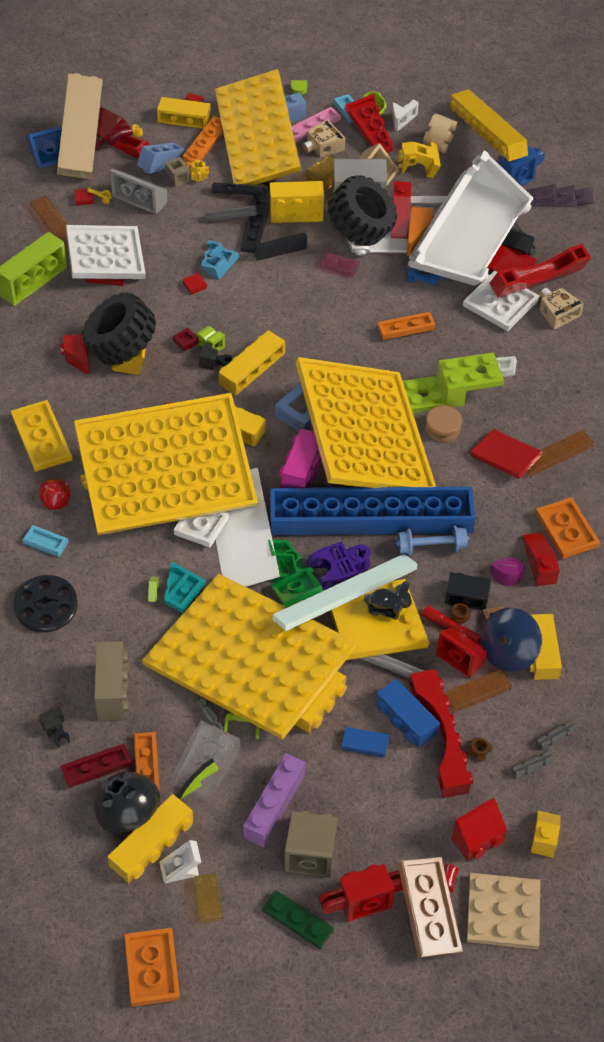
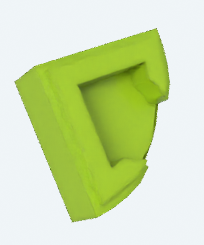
[148,576,159,602]

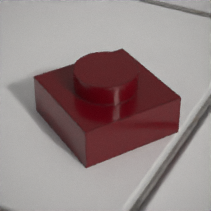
[173,327,199,352]

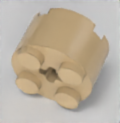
[423,113,458,154]

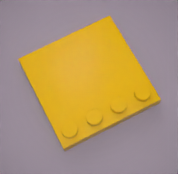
[330,579,429,660]

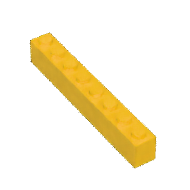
[450,89,528,161]

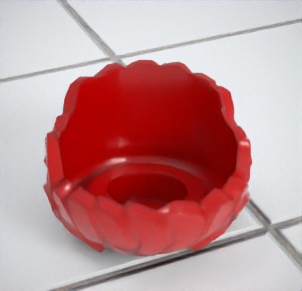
[39,479,70,510]

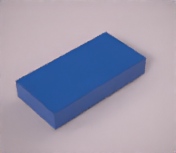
[341,727,389,757]

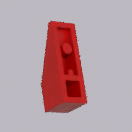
[391,181,411,239]
[522,533,560,586]

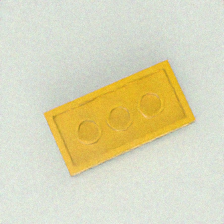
[11,400,72,472]

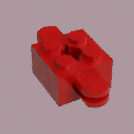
[318,864,403,922]

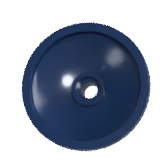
[481,607,542,672]

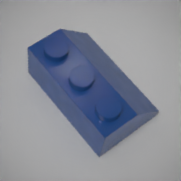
[26,126,62,168]

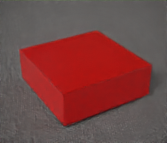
[75,188,94,206]
[182,273,207,295]

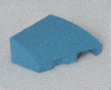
[201,240,239,280]

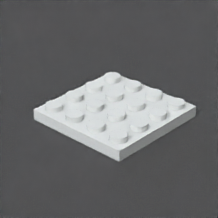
[66,225,146,279]

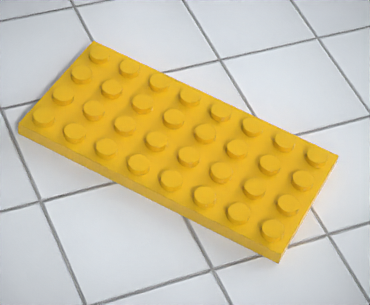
[215,69,302,185]

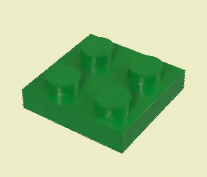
[270,568,323,609]

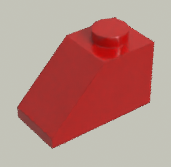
[60,334,89,374]

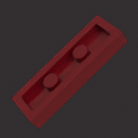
[60,743,132,788]

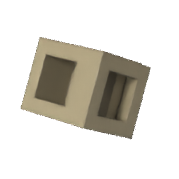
[165,157,190,187]

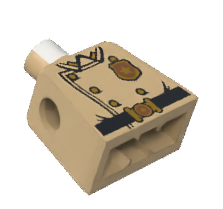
[303,120,345,157]
[539,288,584,329]

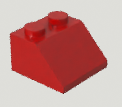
[436,628,487,679]
[451,798,507,861]

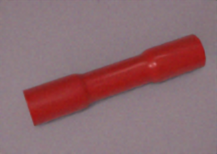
[422,605,481,643]

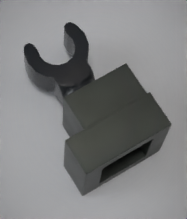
[199,343,232,370]
[39,706,70,748]

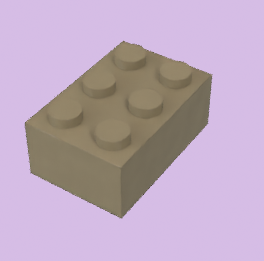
[95,641,130,721]

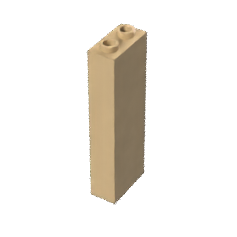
[57,73,103,180]

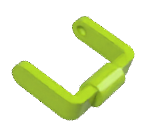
[224,713,260,740]

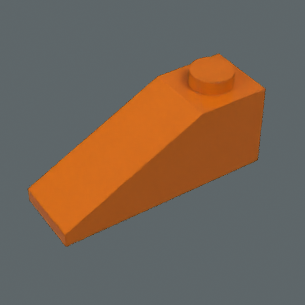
[407,207,434,256]

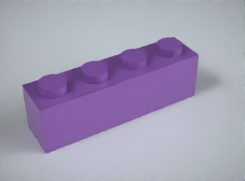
[243,753,306,847]

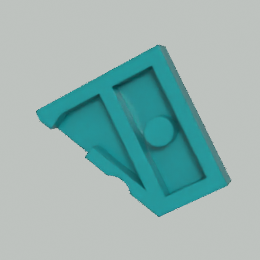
[164,562,205,613]

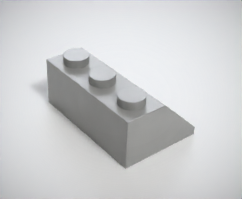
[333,159,387,191]
[110,169,167,214]

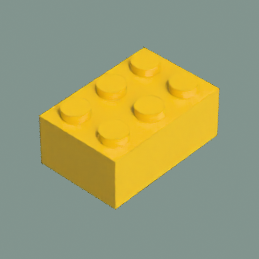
[270,181,324,223]

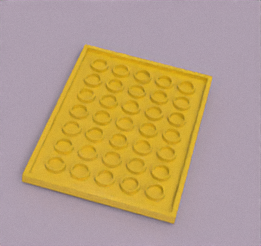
[295,357,436,488]
[74,393,258,535]
[142,573,357,740]

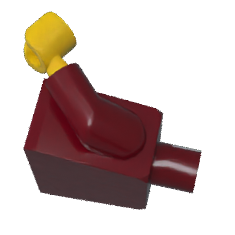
[95,107,143,150]

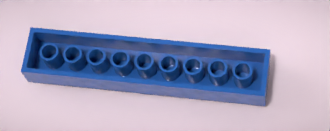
[270,487,475,535]

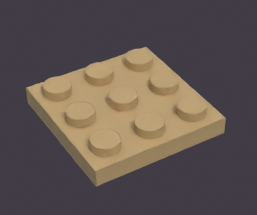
[467,873,540,950]

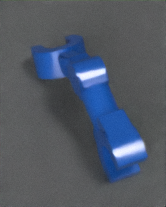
[406,268,448,285]

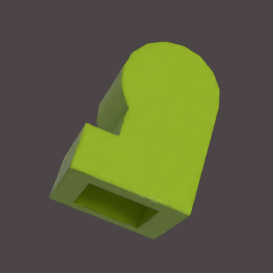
[195,326,225,352]

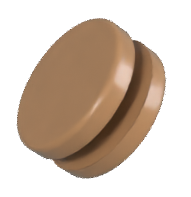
[425,406,462,442]

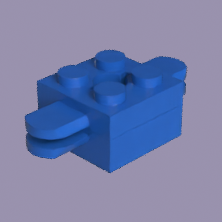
[498,144,545,186]

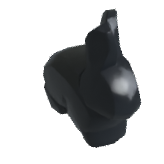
[363,581,412,620]

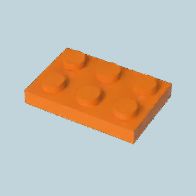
[535,497,600,559]
[124,928,180,1007]

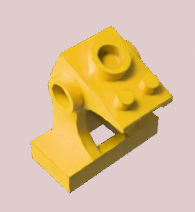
[397,142,441,178]

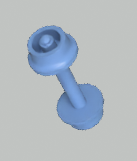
[395,525,469,556]

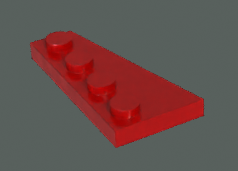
[344,94,393,154]

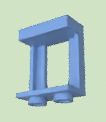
[275,383,311,432]

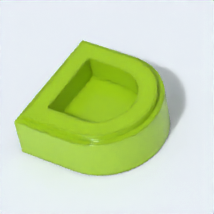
[291,80,307,95]

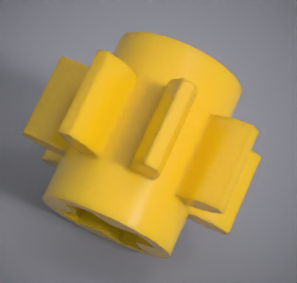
[190,160,209,181]

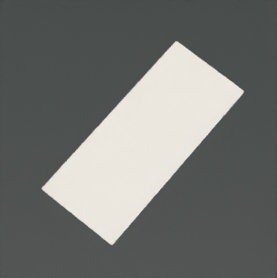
[216,468,280,587]

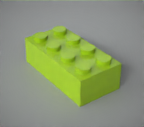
[0,232,67,306]

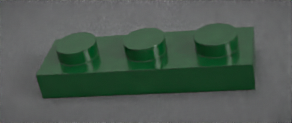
[262,890,334,950]

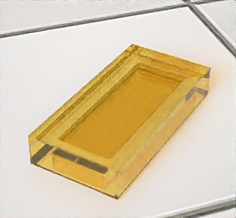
[193,873,223,924]

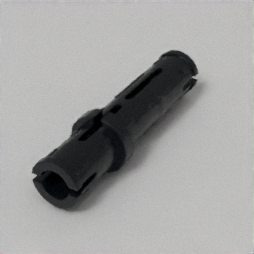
[212,182,265,196]

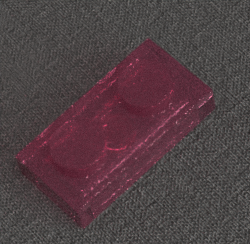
[320,252,360,278]

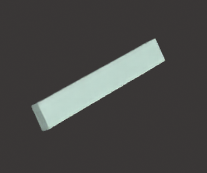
[273,554,417,631]

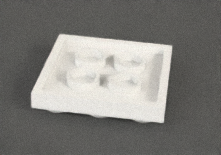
[463,271,539,331]

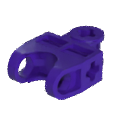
[307,541,371,591]

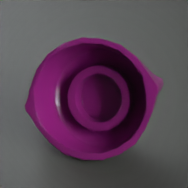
[491,557,525,586]

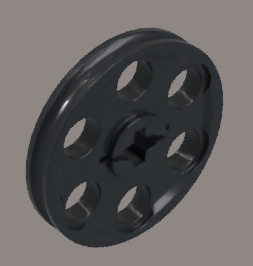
[13,575,78,632]

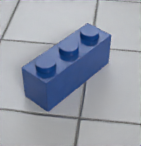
[376,679,440,748]

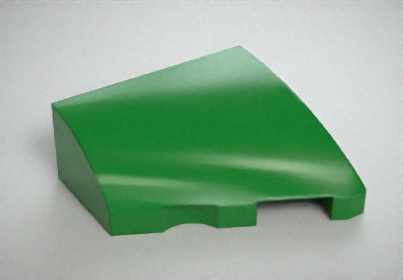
[268,539,313,582]

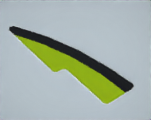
[177,758,218,800]

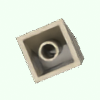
[284,811,338,878]

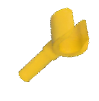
[87,188,112,204]

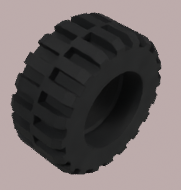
[328,175,397,246]
[82,292,156,365]

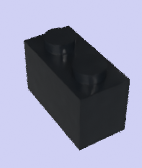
[444,572,491,610]

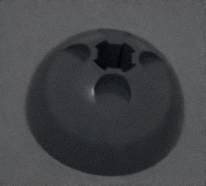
[94,771,160,834]

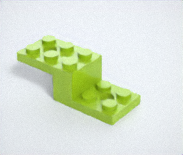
[403,352,504,413]

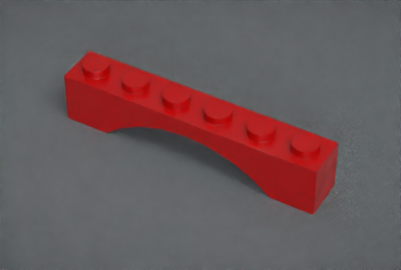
[489,243,591,298]
[409,669,473,798]

